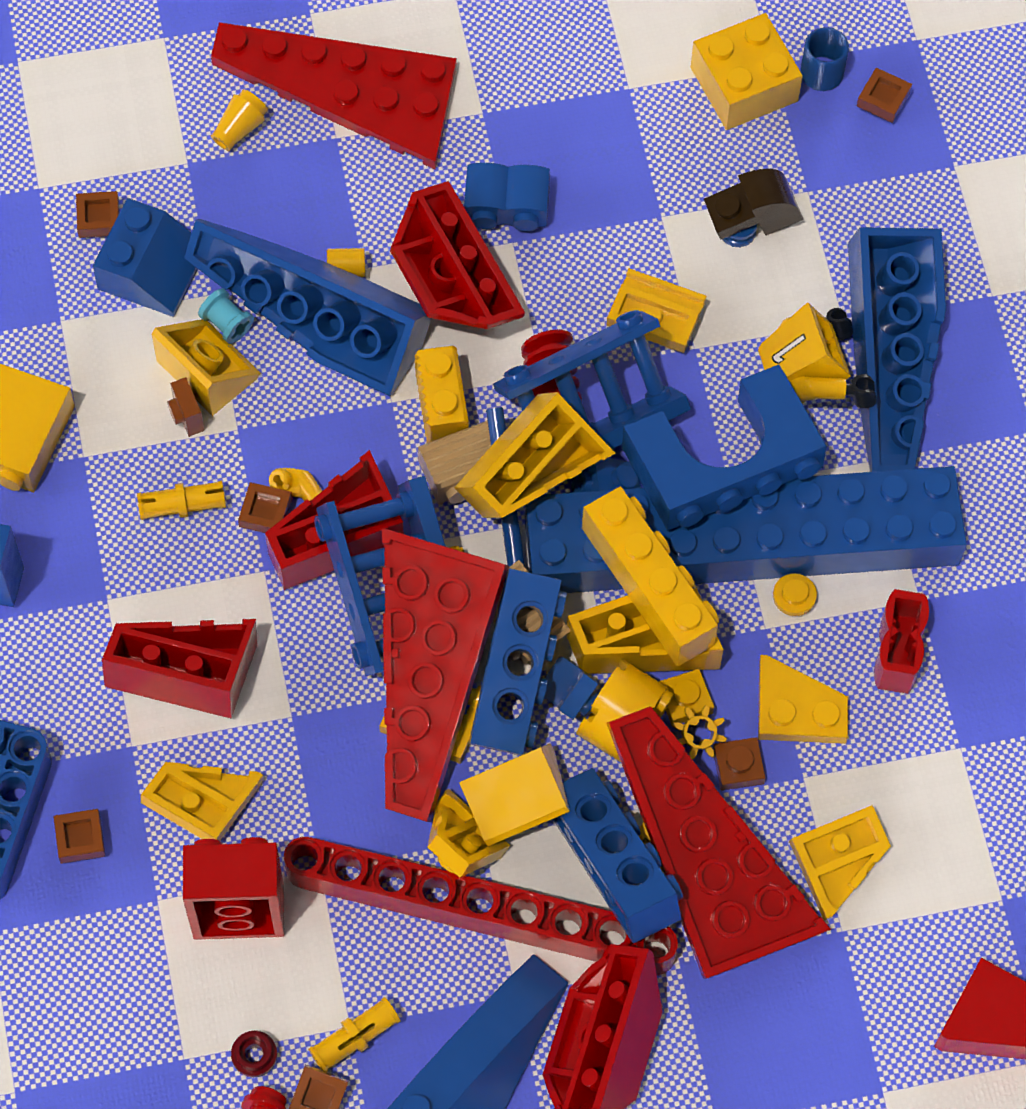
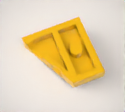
[758,655,848,744]
[141,762,263,840]
[427,789,511,878]
[789,805,891,921]

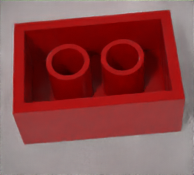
[183,837,284,940]

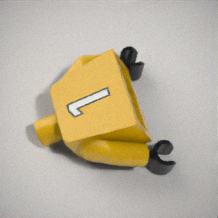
[758,303,876,408]

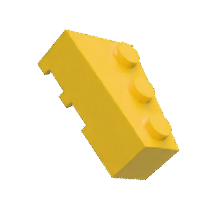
[454,392,615,518]
[566,573,724,674]

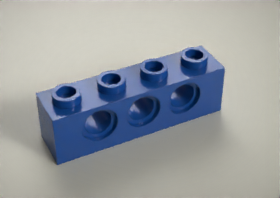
[469,568,567,756]
[553,768,683,944]

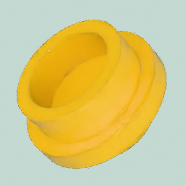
[773,573,817,616]

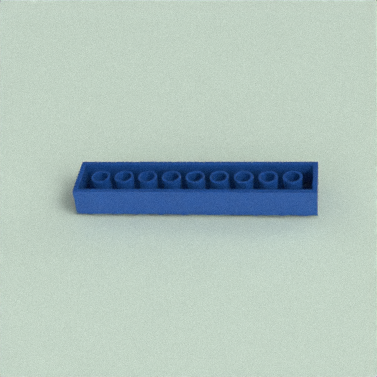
[524,466,967,593]

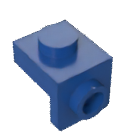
[571,458,641,493]
[544,656,599,720]

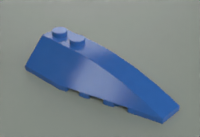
[184,219,432,396]
[848,227,946,472]
[387,954,568,1109]

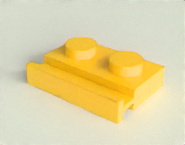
[606,268,707,353]

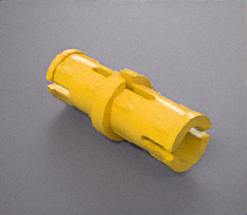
[137,480,226,520]
[308,997,401,1072]

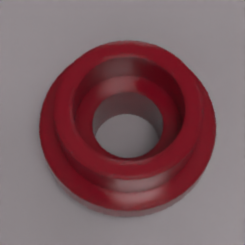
[231,1031,277,1077]

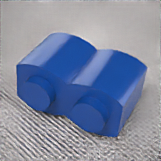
[464,163,550,232]

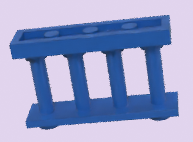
[493,310,691,449]
[314,476,446,677]

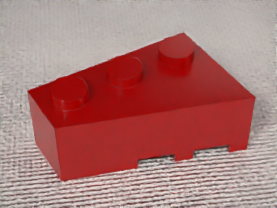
[265,450,404,590]
[102,619,257,719]

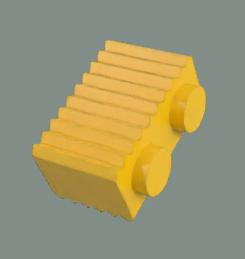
[415,346,469,444]

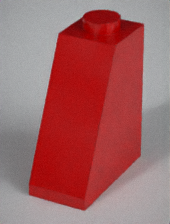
[934,958,1026,1059]

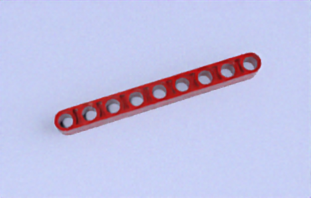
[284,837,678,976]

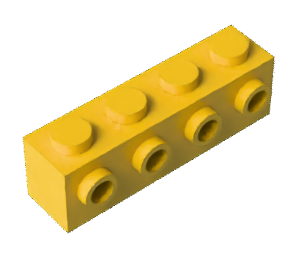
[582,486,719,667]

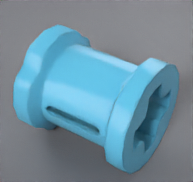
[198,288,254,344]

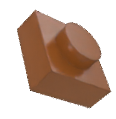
[857,68,912,123]
[76,191,120,238]
[167,377,204,437]
[238,482,292,533]
[713,737,766,791]
[53,809,105,864]
[289,1064,349,1109]

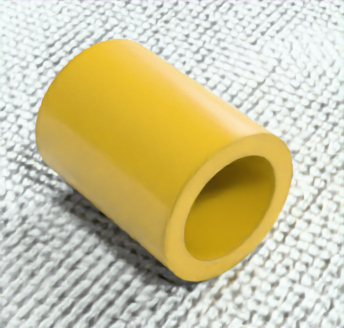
[327,248,365,277]

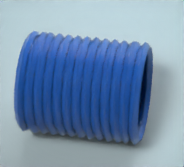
[800,27,849,91]

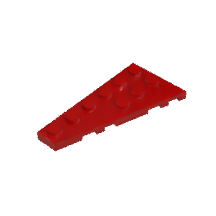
[211,22,457,170]
[382,528,509,822]
[606,706,831,979]

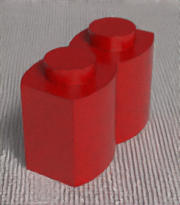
[874,589,929,694]

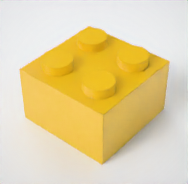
[690,13,803,130]

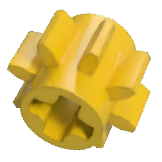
[672,705,727,759]

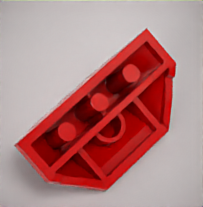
[390,181,525,329]
[542,944,662,1109]

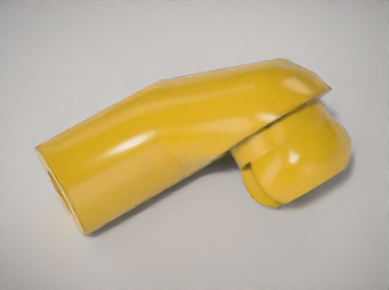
[268,468,323,501]

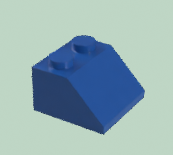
[93,198,198,317]

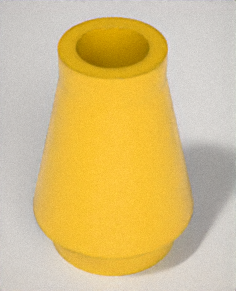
[211,89,268,151]

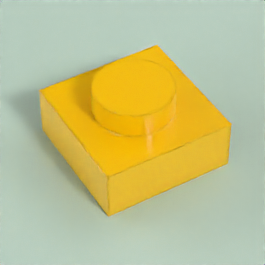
[659,669,714,727]

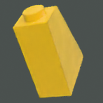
[0,364,75,493]

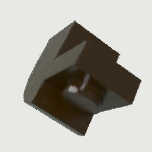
[704,169,804,240]

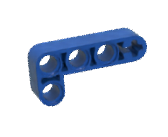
[0,720,52,899]

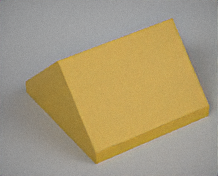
[151,319,261,416]
[459,743,570,846]

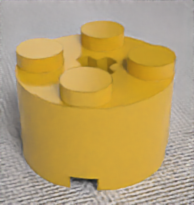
[576,659,674,762]

